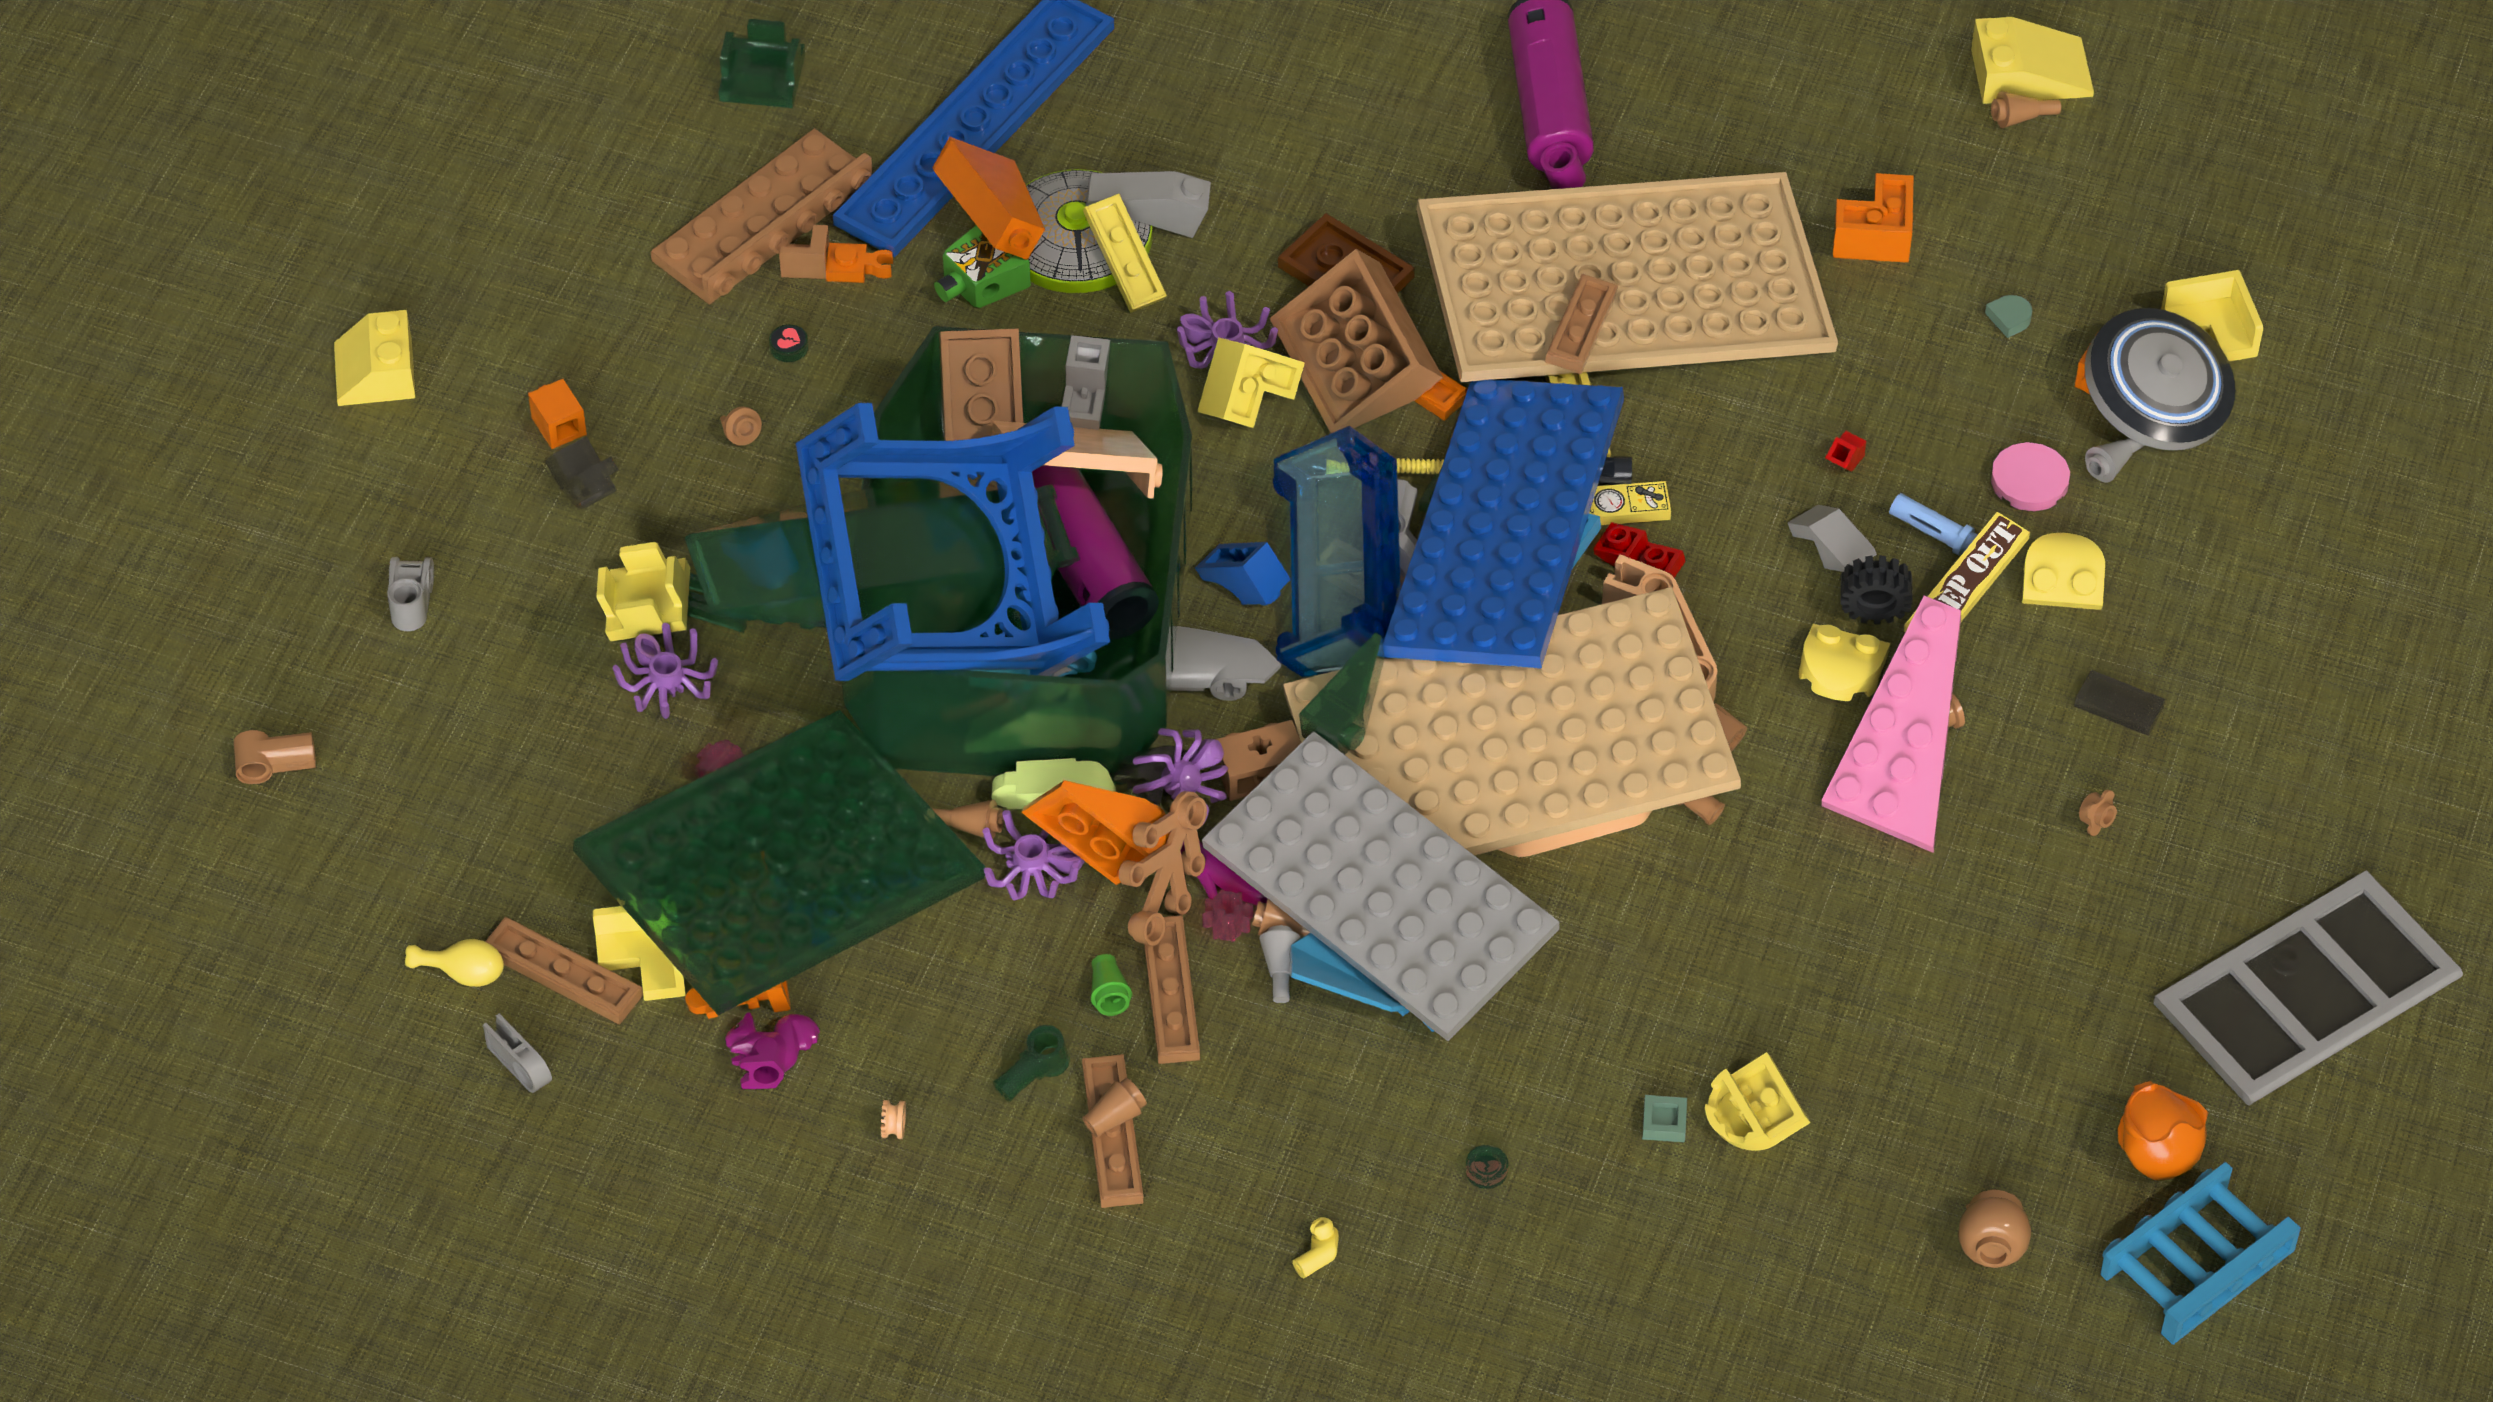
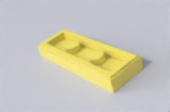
[1083,194,1167,313]

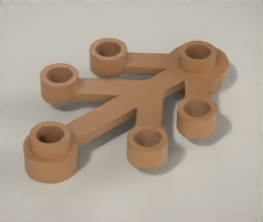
[1119,791,1207,946]

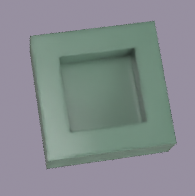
[1642,1095,1687,1142]

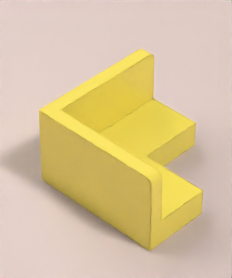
[2161,270,2263,361]
[1198,337,1305,428]
[592,900,686,1001]

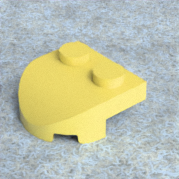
[2022,533,2105,610]
[1799,624,1890,701]
[1705,1052,1810,1151]

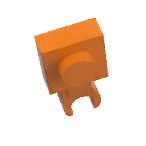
[826,243,893,283]

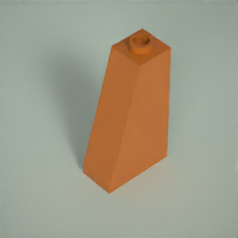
[932,137,1045,260]

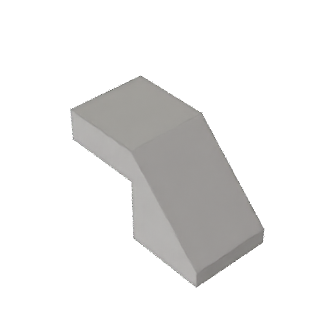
[1062,335,1110,430]
[1788,505,1877,572]

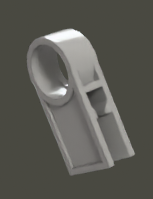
[483,1013,552,1093]

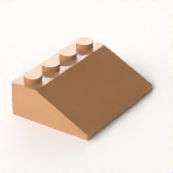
[1269,249,1443,437]

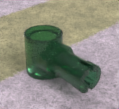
[992,1025,1070,1102]

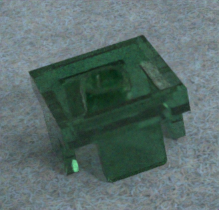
[718,19,805,108]

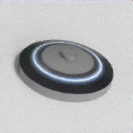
[2085,308,2236,450]

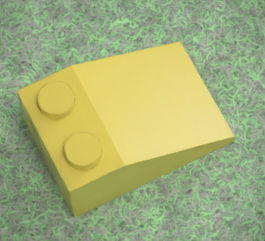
[1971,17,2094,104]

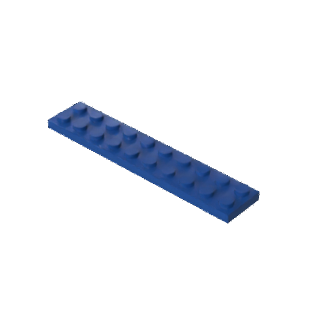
[833,0,1114,258]

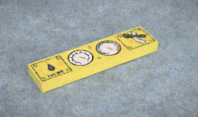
[1589,481,1671,525]

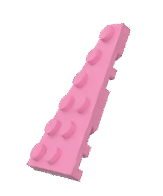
[1821,596,1961,853]

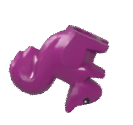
[725,1012,820,1089]

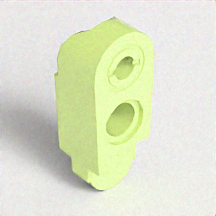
[991,758,1116,809]

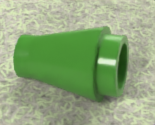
[1091,954,1132,1016]

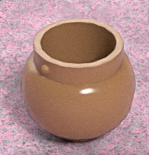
[1958,1190,2031,1268]

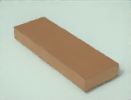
[1545,274,1618,374]

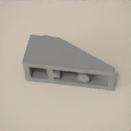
[1086,171,1211,238]

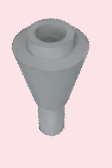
[2085,437,2145,483]
[1259,925,1301,1003]

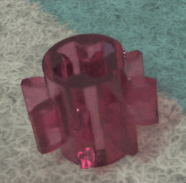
[1202,890,1253,942]

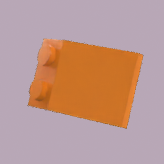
[1021,780,1170,885]

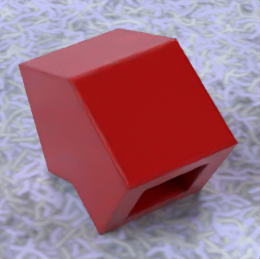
[1825,430,1866,472]

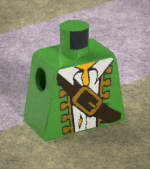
[934,225,1031,308]

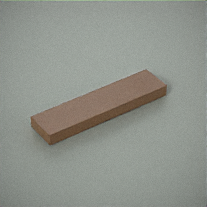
[1144,915,1200,1064]
[485,917,643,1025]
[1082,1054,1144,1208]

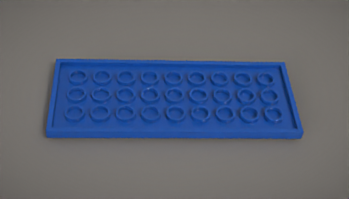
[1382,379,1624,668]

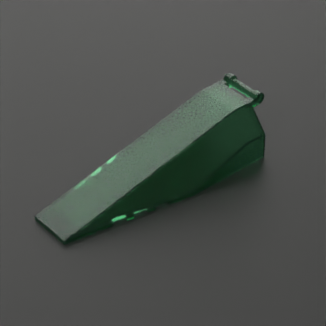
[684,474,1080,637]

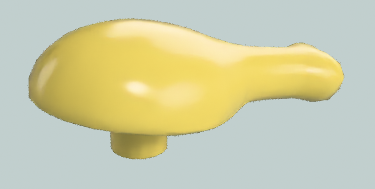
[405,939,504,987]

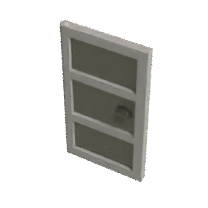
[2154,870,2463,1105]

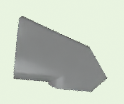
[1168,625,1281,701]

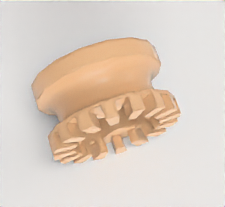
[881,1100,906,1139]

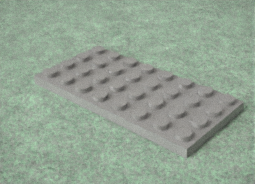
[1202,731,1559,1041]

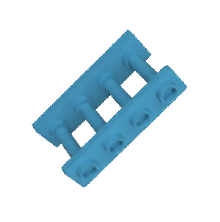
[2100,1162,2301,1345]

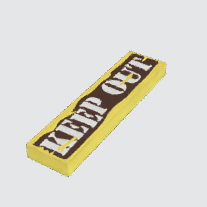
[1904,512,2030,632]

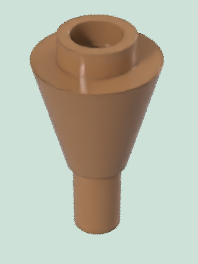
[1991,91,2061,128]
[927,800,1004,839]
[1252,898,1310,936]

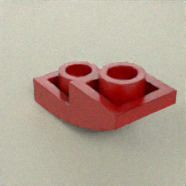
[1593,522,1686,578]

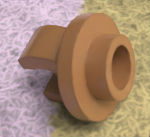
[720,406,762,445]

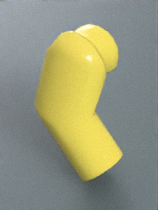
[1293,1217,1339,1279]

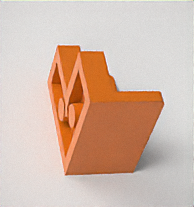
[1833,173,1914,263]

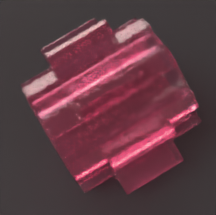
[695,739,748,793]

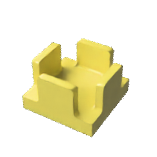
[597,542,690,642]

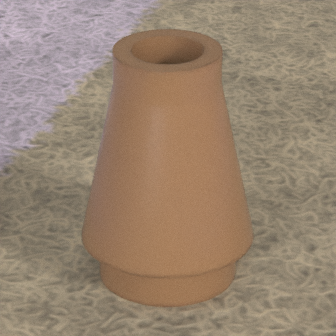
[1082,1078,1147,1137]

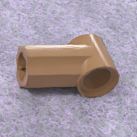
[233,730,316,784]

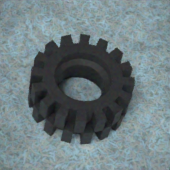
[1841,555,1913,625]

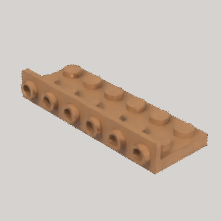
[651,128,872,305]

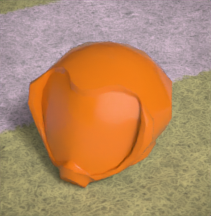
[2118,1081,2208,1180]

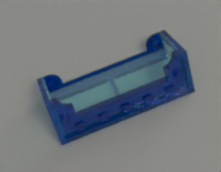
[1273,426,1401,677]

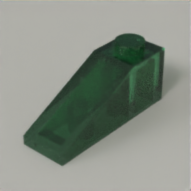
[1299,633,1384,755]

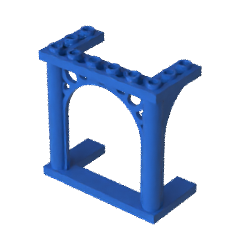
[796,403,1110,681]

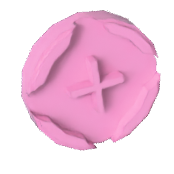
[1991,442,2070,511]

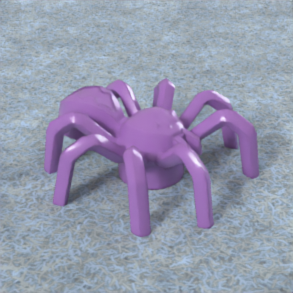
[1177,291,1278,369]
[613,623,718,719]
[1133,728,1228,823]
[982,810,1085,901]

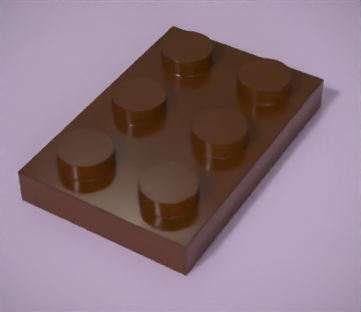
[1278,213,1415,294]

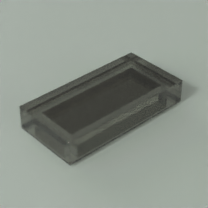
[2074,670,2166,736]

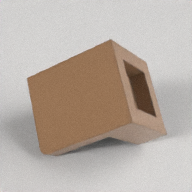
[779,225,830,279]

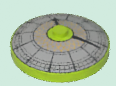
[1026,169,1153,293]

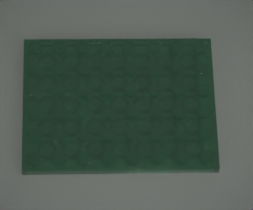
[573,710,986,1015]

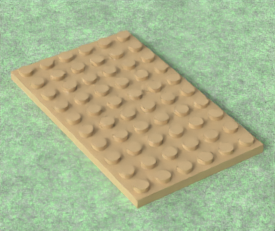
[1416,172,1838,382]
[1283,587,1741,855]

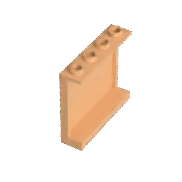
[991,421,1162,498]

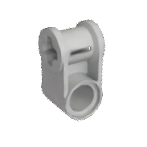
[387,557,434,631]

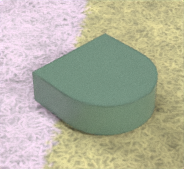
[1985,295,2032,338]

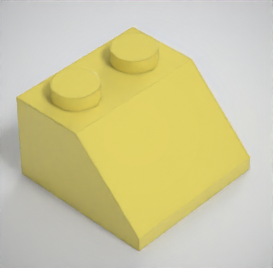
[334,310,416,406]

